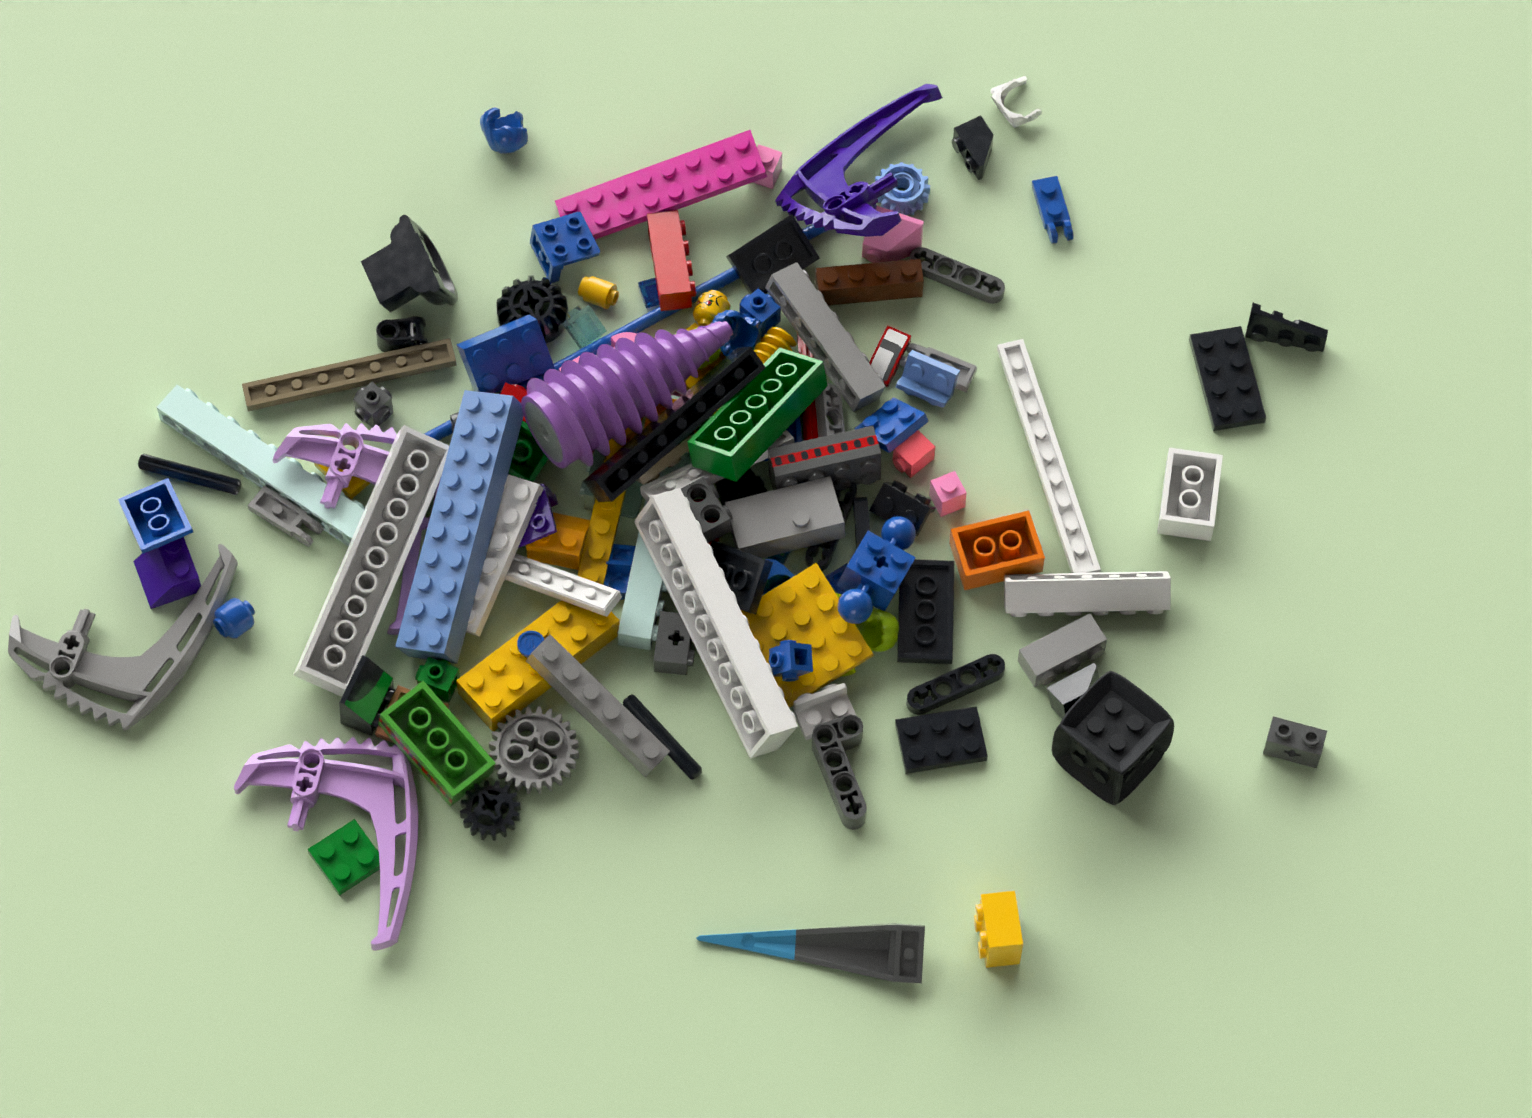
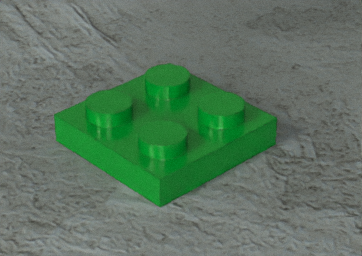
[307,819,380,896]

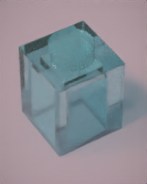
[562,305,607,349]

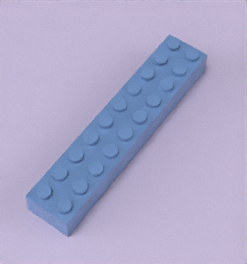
[395,390,524,664]

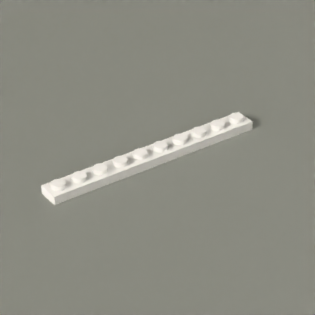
[997,339,1101,573]

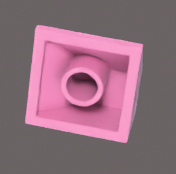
[862,206,924,263]

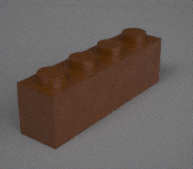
[815,259,924,306]

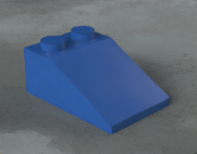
[118,478,194,554]

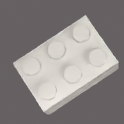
[1157,448,1223,541]

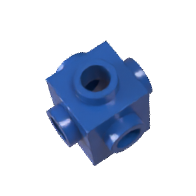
[739,289,781,337]
[769,640,813,682]

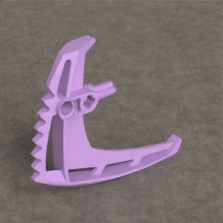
[272,423,440,635]
[234,737,418,951]

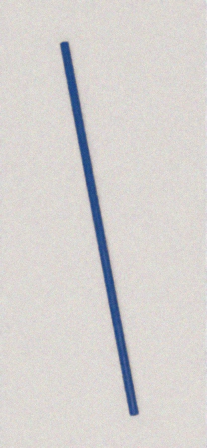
[424,224,826,441]

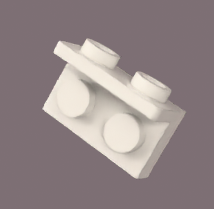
[793,683,856,740]

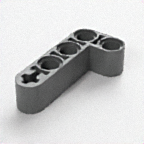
[812,715,867,830]

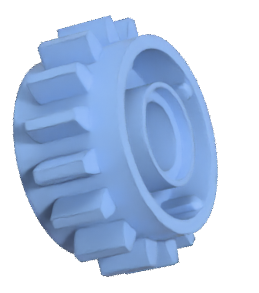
[875,162,930,216]

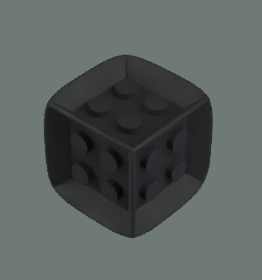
[1051,671,1175,805]

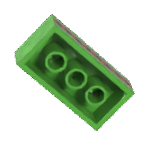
[378,681,496,807]

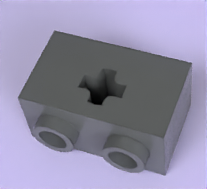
[654,611,695,675]
[1263,716,1327,768]

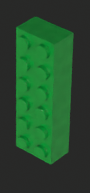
[687,347,828,482]

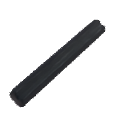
[138,454,241,495]
[623,694,702,780]

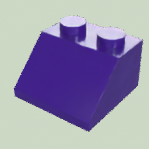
[133,537,201,609]

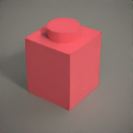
[893,430,935,478]

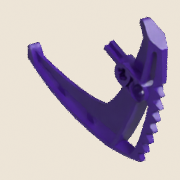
[775,84,943,237]

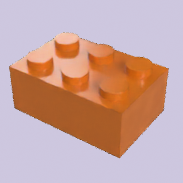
[949,510,1045,591]

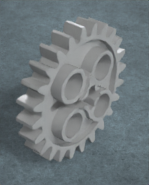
[489,706,579,794]

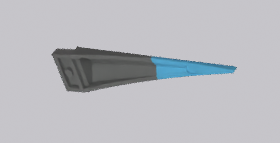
[696,923,925,983]

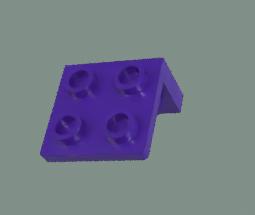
[518,483,558,548]

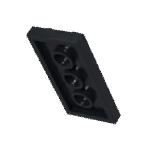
[1189,326,1266,431]
[897,559,954,664]

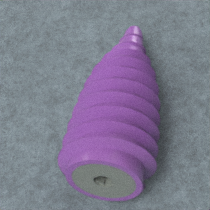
[521,321,733,468]

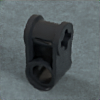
[376,316,428,352]

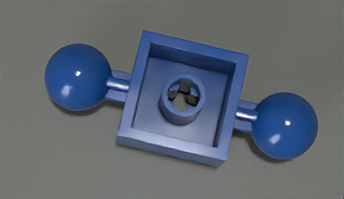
[837,516,916,624]

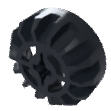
[496,275,568,344]

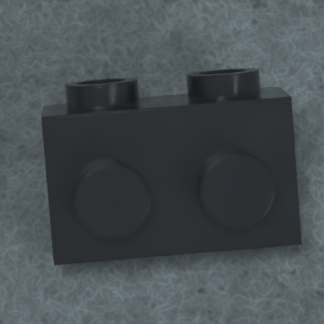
[869,480,936,536]

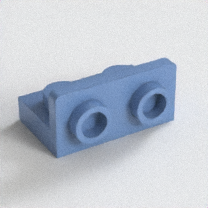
[896,350,960,408]

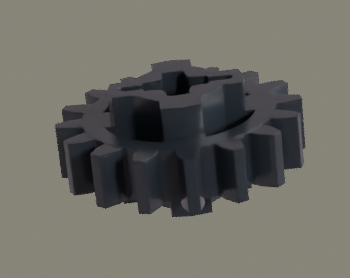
[460,780,521,841]

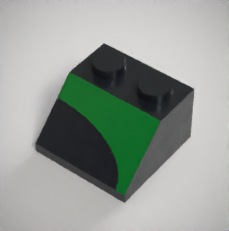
[339,655,396,736]

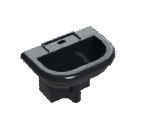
[361,215,458,313]

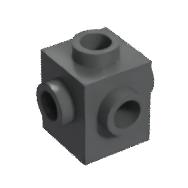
[353,382,394,428]

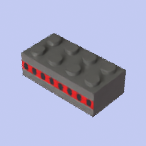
[768,426,881,491]

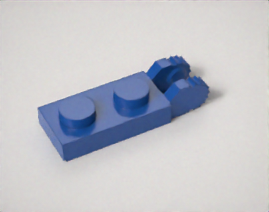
[1032,176,1074,244]

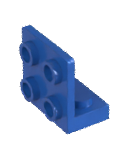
[530,212,600,284]

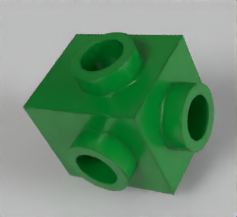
[415,657,460,703]

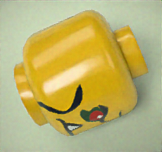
[693,290,731,326]

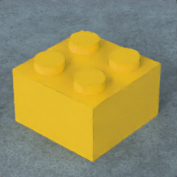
[974,891,1023,968]

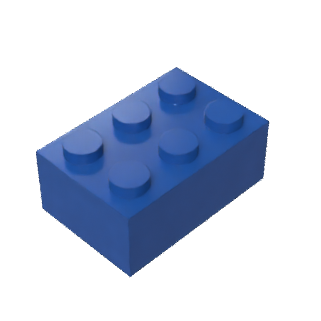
[456,315,555,393]

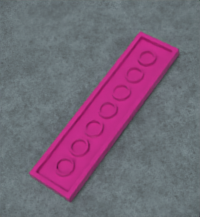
[555,130,767,240]

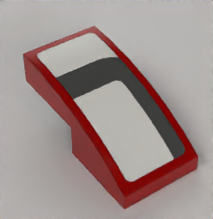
[869,326,911,387]

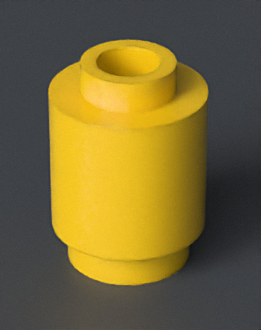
[578,276,619,309]

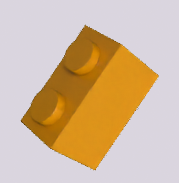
[526,512,590,570]

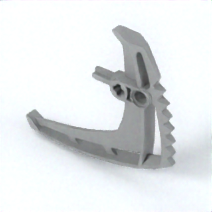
[8,544,238,731]

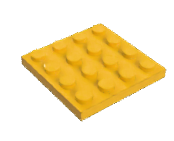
[741,563,874,708]

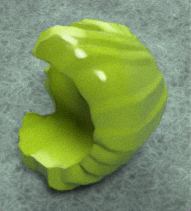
[855,607,899,652]

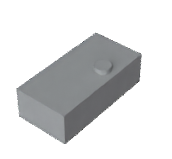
[725,476,845,558]

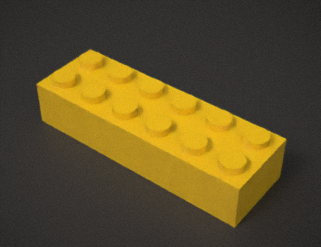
[456,600,620,731]

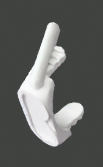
[990,76,1042,128]

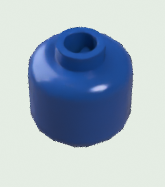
[213,598,255,639]

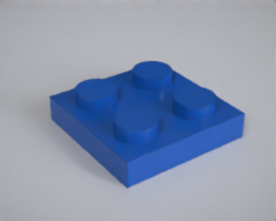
[854,397,929,453]

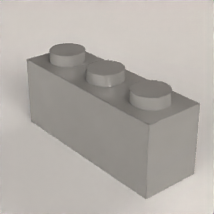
[1018,613,1107,687]

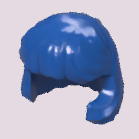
[480,107,528,154]
[711,310,762,357]

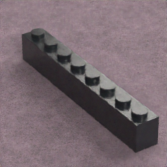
[583,346,766,502]

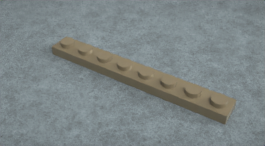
[242,338,457,411]

